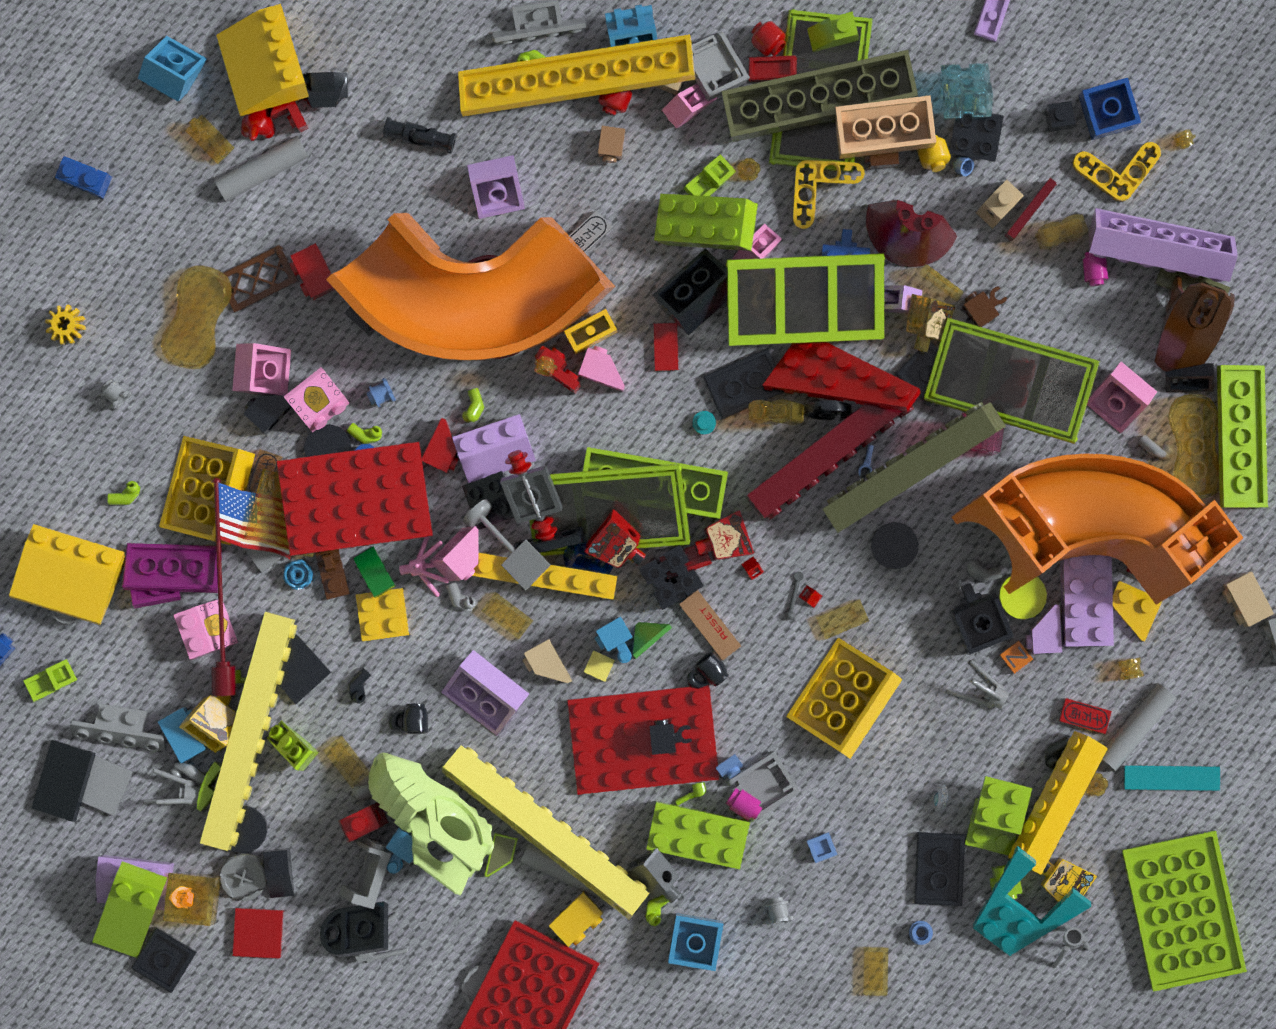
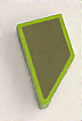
[485,833,518,877]

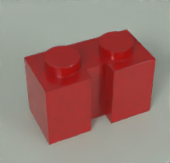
[289,243,335,300]

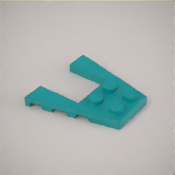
[973,846,1091,956]

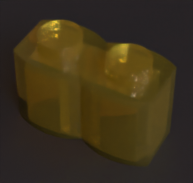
[1035,214,1088,250]
[748,399,804,426]

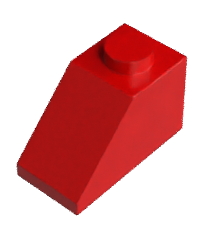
[422,418,460,474]

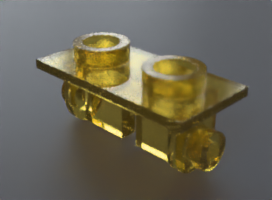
[185,115,234,164]

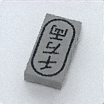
[569,210,613,254]

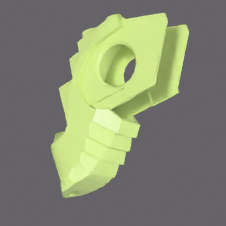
[368,752,494,896]

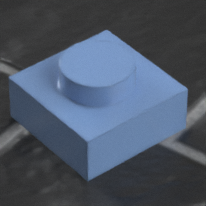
[716,754,743,779]
[806,832,838,863]

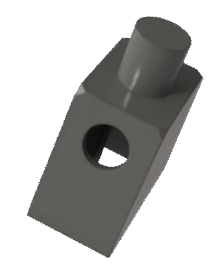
[626,848,681,903]

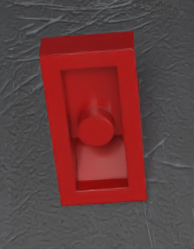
[270,101,309,133]

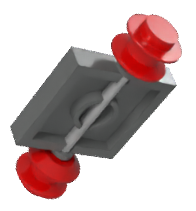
[500,450,563,541]

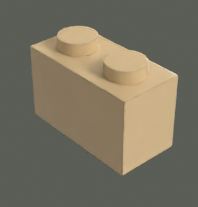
[1222,571,1274,627]

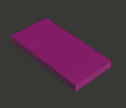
[122,543,222,593]

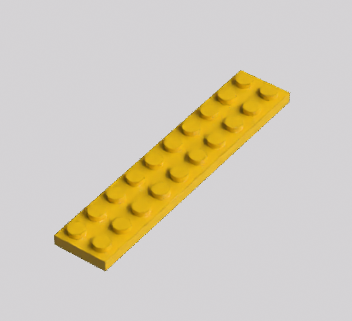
[458,34,695,116]

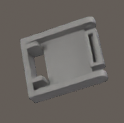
[692,31,750,101]
[726,751,800,822]

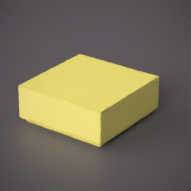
[584,650,615,682]

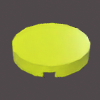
[999,576,1047,619]

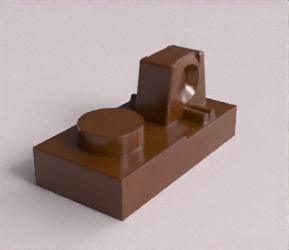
[315,550,350,600]

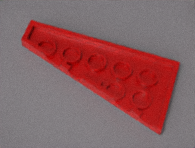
[763,330,921,412]

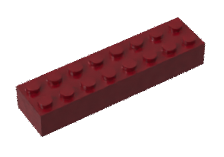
[746,400,916,520]

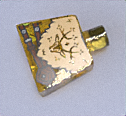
[906,294,955,352]

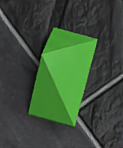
[633,622,672,658]

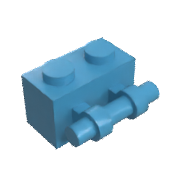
[605,4,657,47]
[594,616,633,663]
[386,827,413,874]

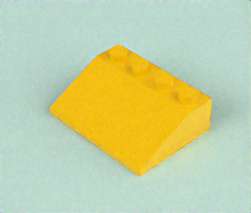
[216,4,309,116]
[159,436,255,546]
[9,524,125,625]
[786,638,903,759]

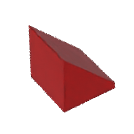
[741,556,764,580]
[798,585,822,608]

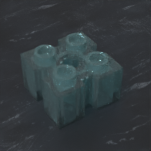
[939,63,993,119]

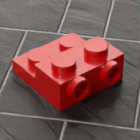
[535,346,581,394]

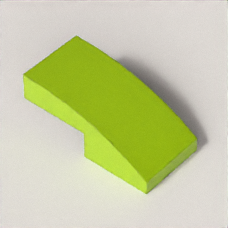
[683,154,736,196]
[23,659,77,703]
[197,761,222,812]

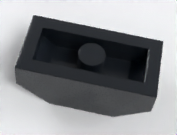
[301,72,348,108]

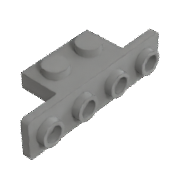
[492,0,587,45]
[70,704,166,752]

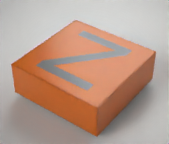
[1000,640,1033,674]

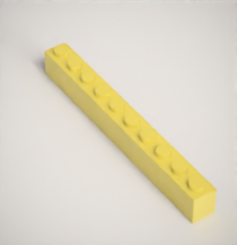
[200,612,297,851]
[442,745,649,920]

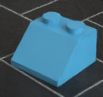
[138,36,207,102]

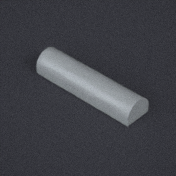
[214,136,309,202]
[1102,683,1177,771]
[521,842,603,900]

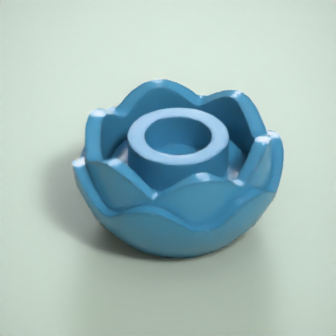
[283,560,313,590]

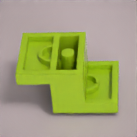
[965,776,1032,856]

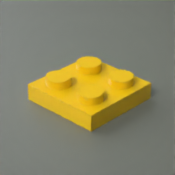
[356,588,409,642]

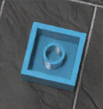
[668,913,724,971]

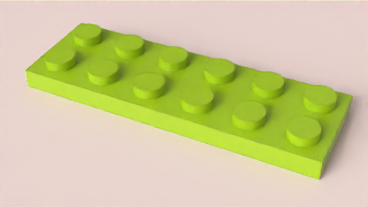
[1217,365,1268,508]

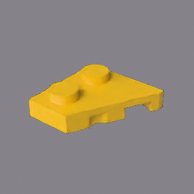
[1112,581,1162,642]

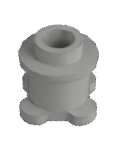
[101,380,132,410]
[765,897,794,925]

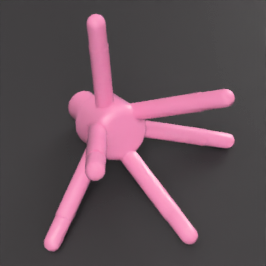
[399,537,449,597]

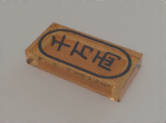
[246,449,283,495]

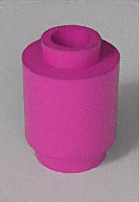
[1083,252,1108,286]
[725,788,762,821]

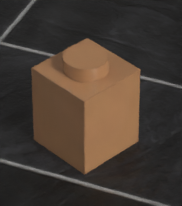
[598,126,625,163]

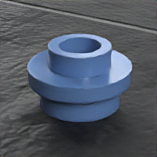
[909,921,933,945]

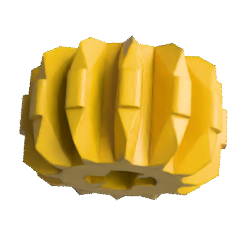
[45,304,86,345]

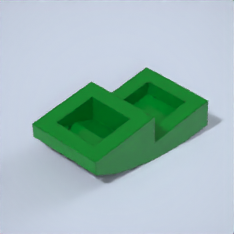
[353,546,396,598]

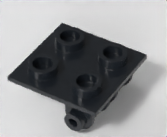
[949,107,1004,162]
[462,471,514,530]

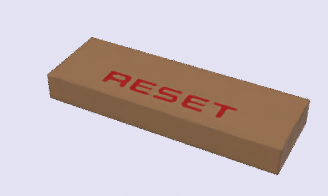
[679,590,741,661]

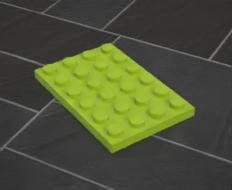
[1121,830,1247,992]

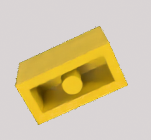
[564,309,617,355]
[549,891,603,947]

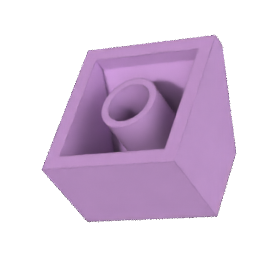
[467,155,525,219]

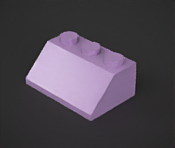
[452,414,536,483]
[441,650,529,736]
[95,855,174,911]

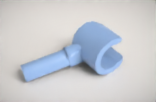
[858,445,874,476]

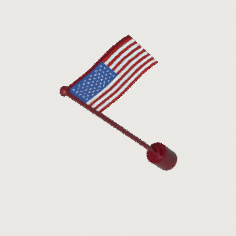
[211,478,290,696]

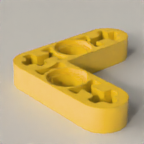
[1073,142,1161,202]
[793,160,865,229]

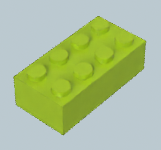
[654,193,758,251]
[646,801,750,869]

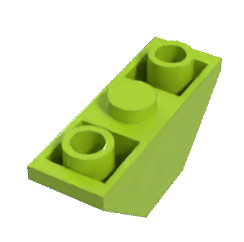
[267,720,319,771]

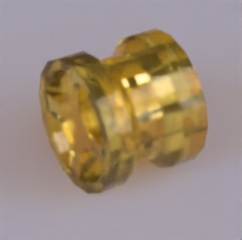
[1117,657,1144,680]

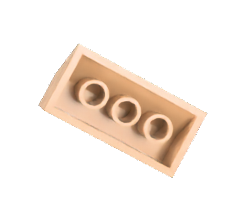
[835,95,936,159]

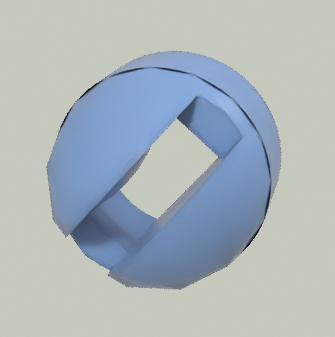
[953,156,974,176]

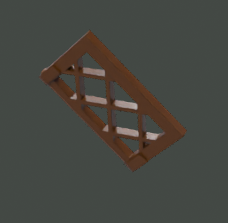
[216,244,298,313]

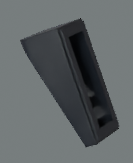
[1165,363,1214,392]

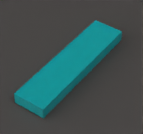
[1124,765,1220,791]

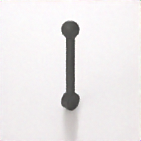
[785,572,804,620]

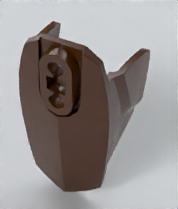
[1154,275,1235,372]

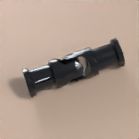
[383,117,456,154]

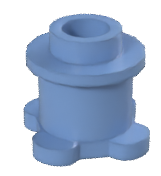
[366,378,396,407]

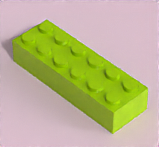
[582,447,728,520]

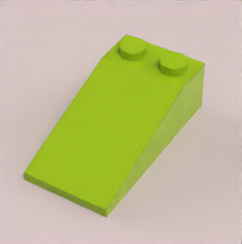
[92,861,168,958]

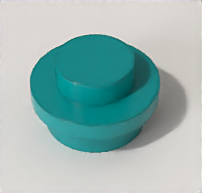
[692,411,716,435]

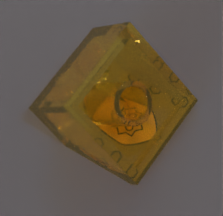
[163,873,220,926]

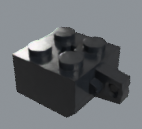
[949,583,1014,655]

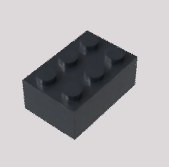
[652,248,742,336]

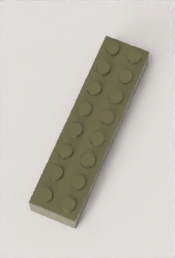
[721,50,918,142]
[823,402,1006,533]

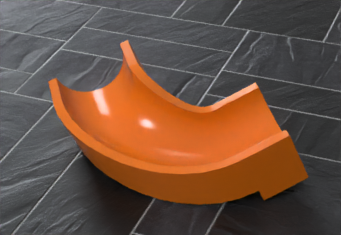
[326,213,616,360]
[951,454,1243,605]

